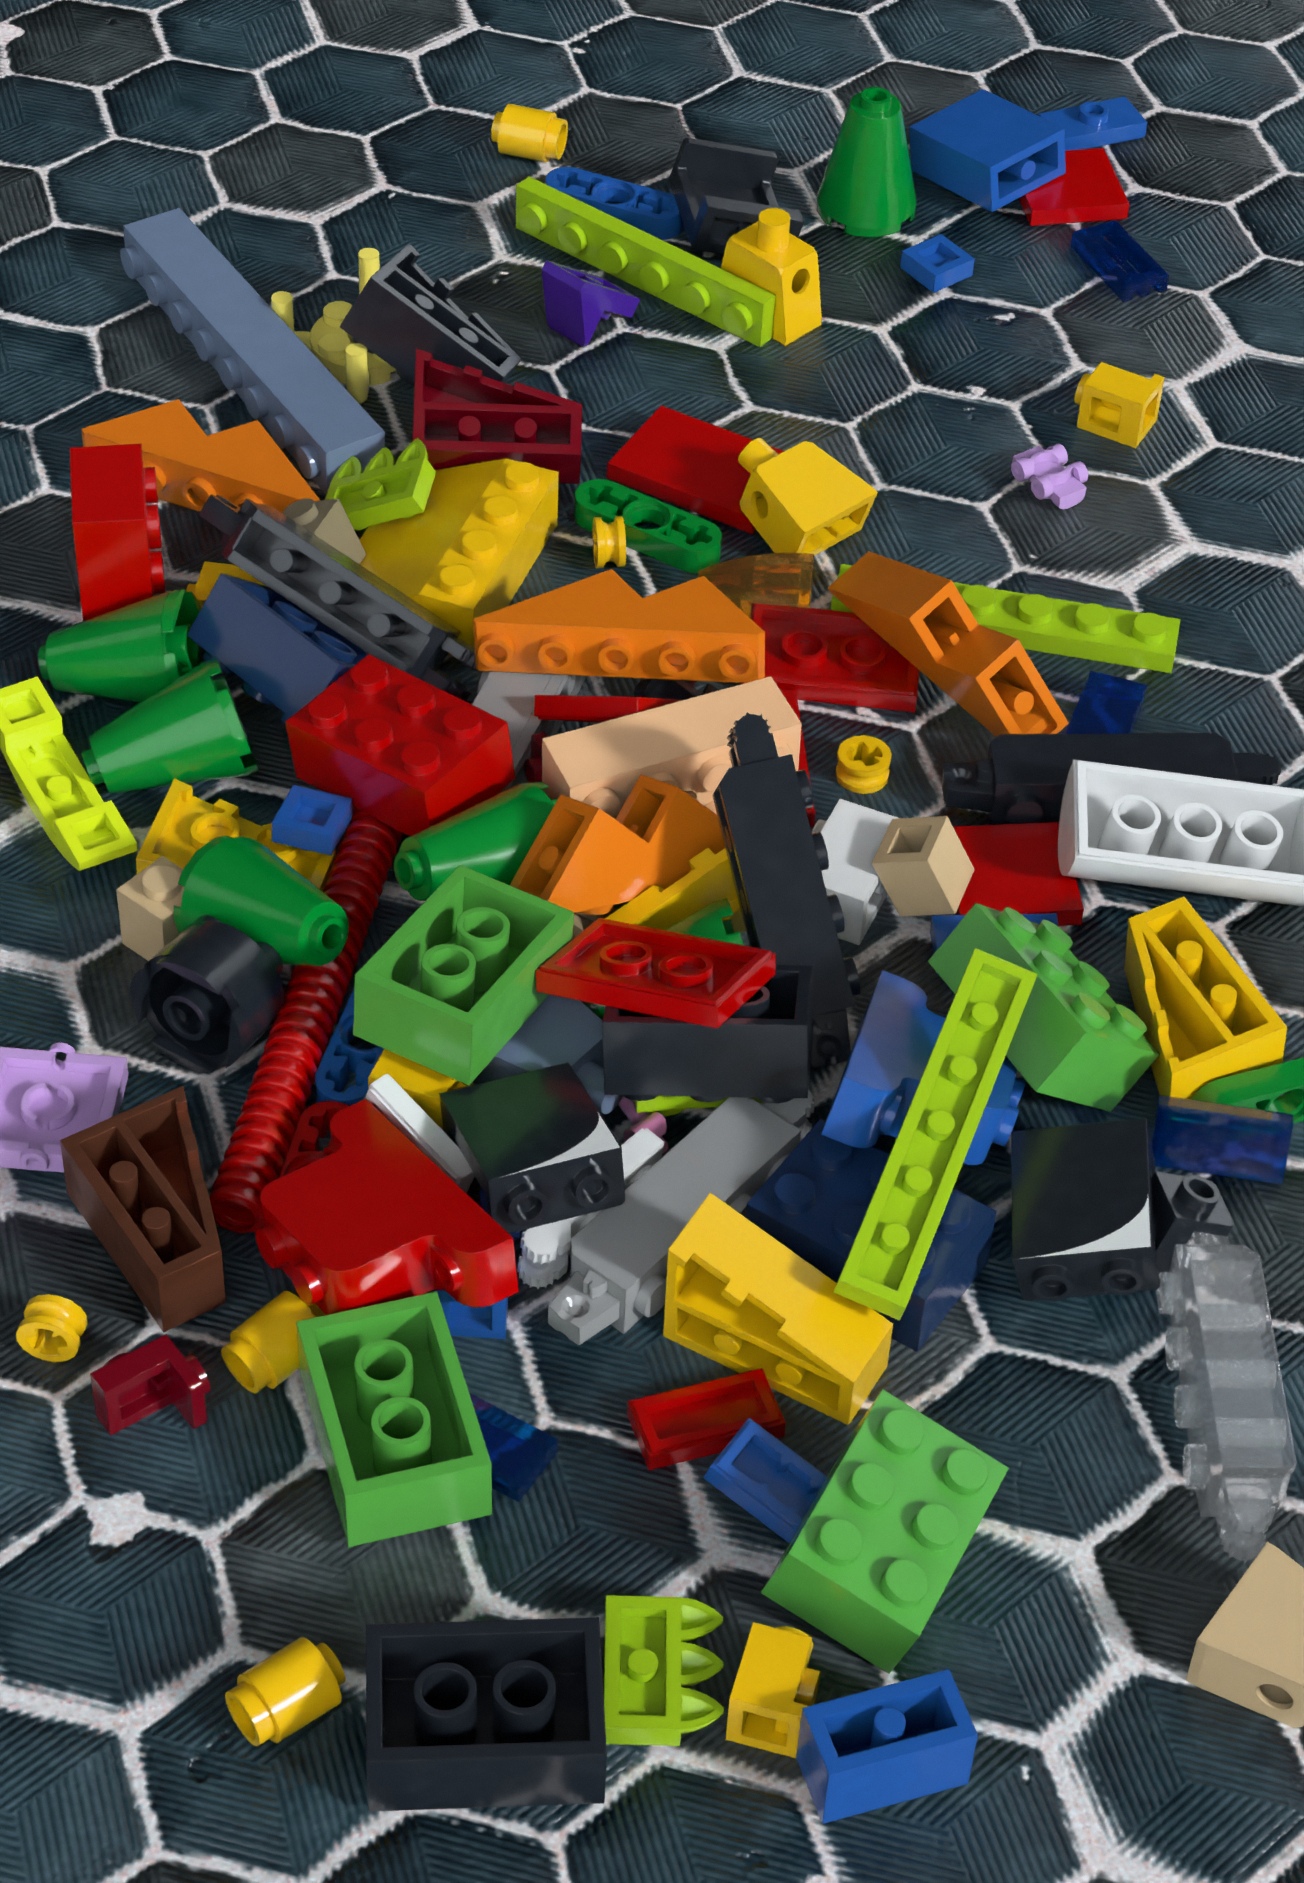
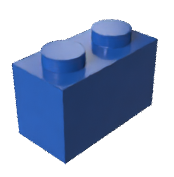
[796,1669,978,1824]

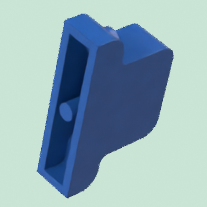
[821,970,1026,1165]

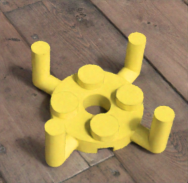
[271,248,396,404]

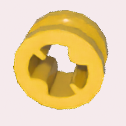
[592,516,626,568]
[835,735,892,794]
[16,1294,88,1362]

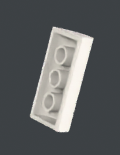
[1058,759,1304,907]

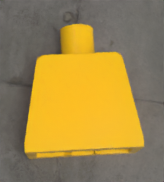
[721,208,822,346]
[738,438,878,570]

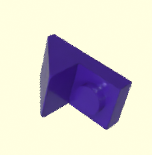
[542,260,640,346]

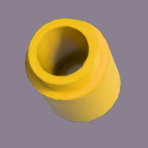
[491,104,568,162]
[221,1291,325,1394]
[225,1637,346,1746]

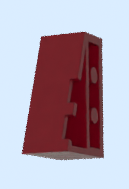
[412,348,582,484]

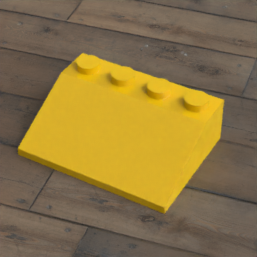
[359,458,559,658]

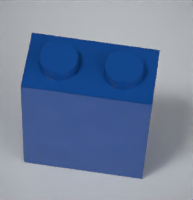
[909,89,1066,212]

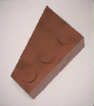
[60,1086,226,1333]

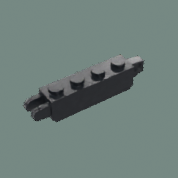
[199,494,483,701]
[712,712,860,1070]
[942,733,1282,825]

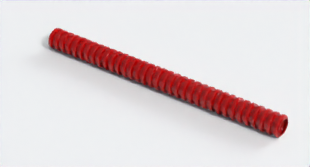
[209,807,403,1233]

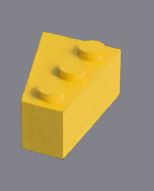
[1124,897,1287,1124]
[663,1192,893,1425]

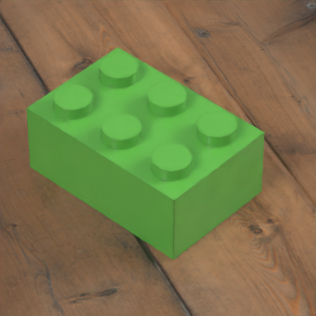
[353,865,574,1085]
[928,903,1160,1112]
[296,1292,492,1548]
[761,1389,1009,1674]

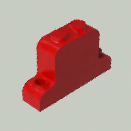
[255,1099,519,1315]

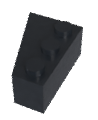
[340,244,521,386]

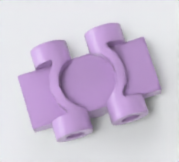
[1011,443,1088,509]

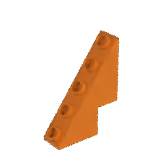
[81,399,321,513]
[828,551,1069,737]
[473,569,765,683]
[510,774,725,915]

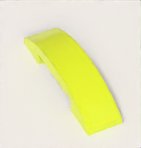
[0,676,137,871]

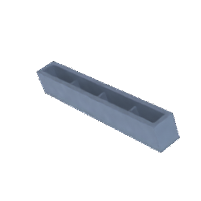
[120,208,385,494]

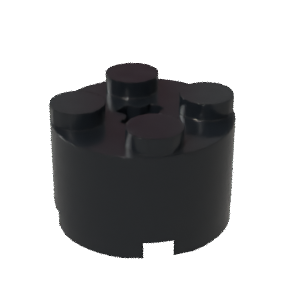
[130,915,284,1073]

